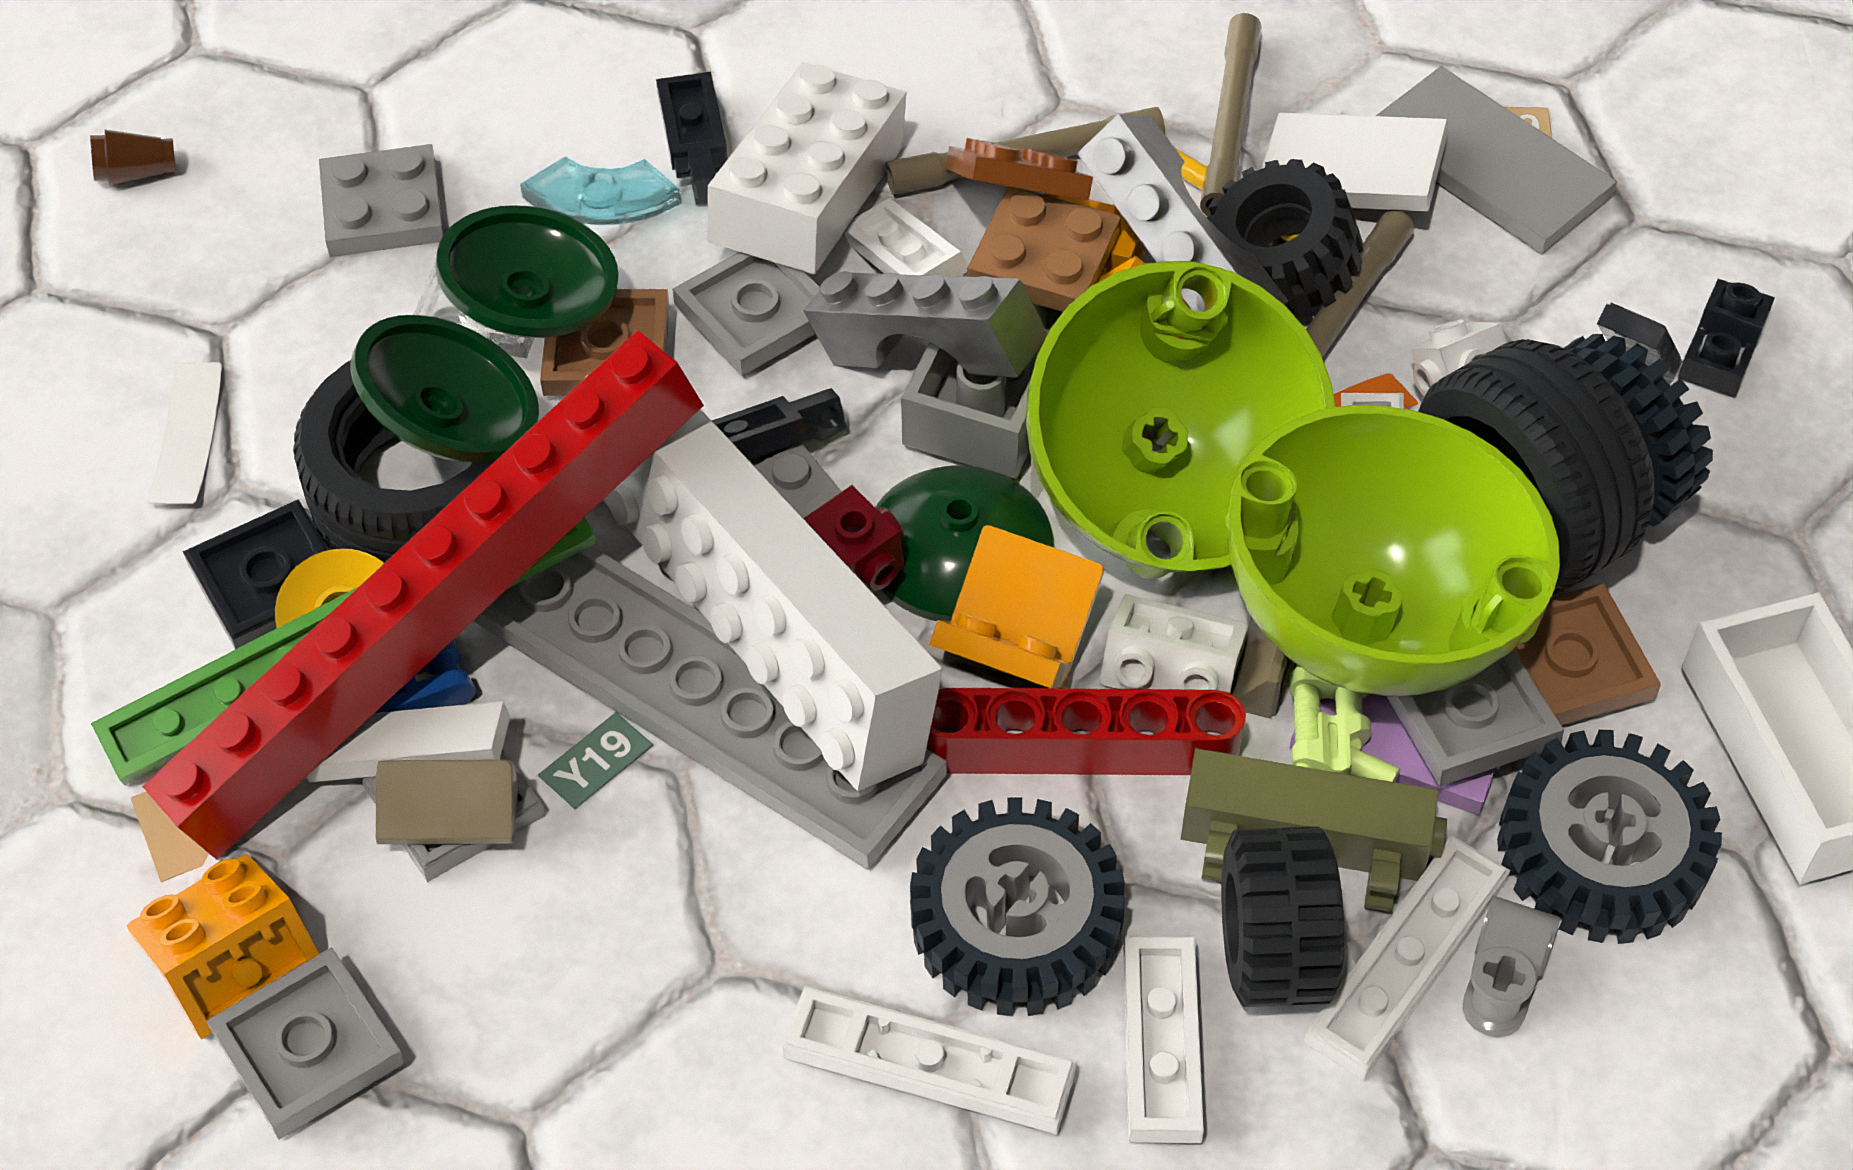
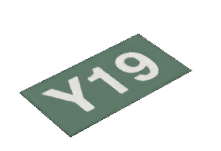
[537,712,653,809]

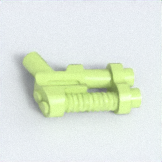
[1289,664,1400,782]

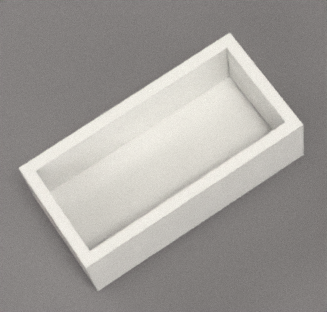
[707,62,907,274]
[1682,592,1853,884]

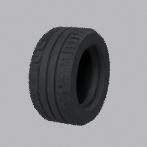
[1418,339,1655,595]
[293,360,496,563]

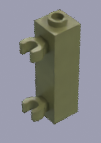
[1180,748,1447,912]

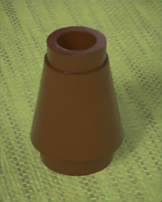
[90,129,176,186]

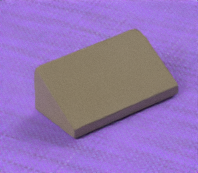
[1230,616,1290,719]
[376,759,518,844]

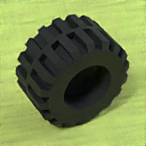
[1207,159,1364,318]
[1221,826,1344,1007]

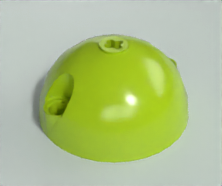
[1026,261,1336,579]
[1225,405,1560,696]

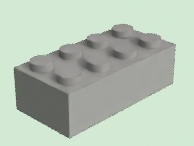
[901,257,1063,479]

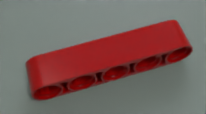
[926,688,1246,775]

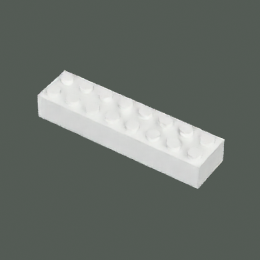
[586,375,943,792]

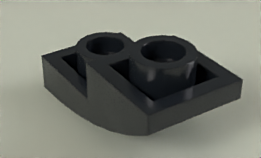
[1678,278,1775,396]

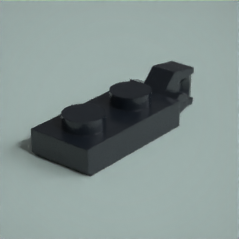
[656,71,728,205]
[712,388,846,460]

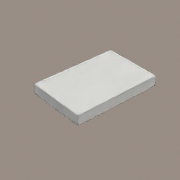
[1262,113,1448,211]

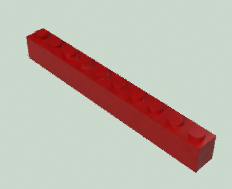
[142,330,704,860]

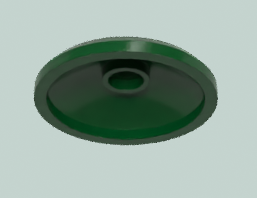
[435,205,619,338]
[350,315,539,462]
[875,465,1053,621]

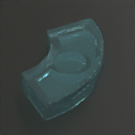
[520,156,682,225]

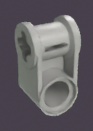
[1462,895,1561,1037]

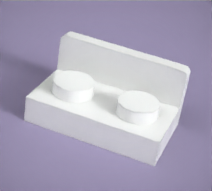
[1100,594,1249,694]

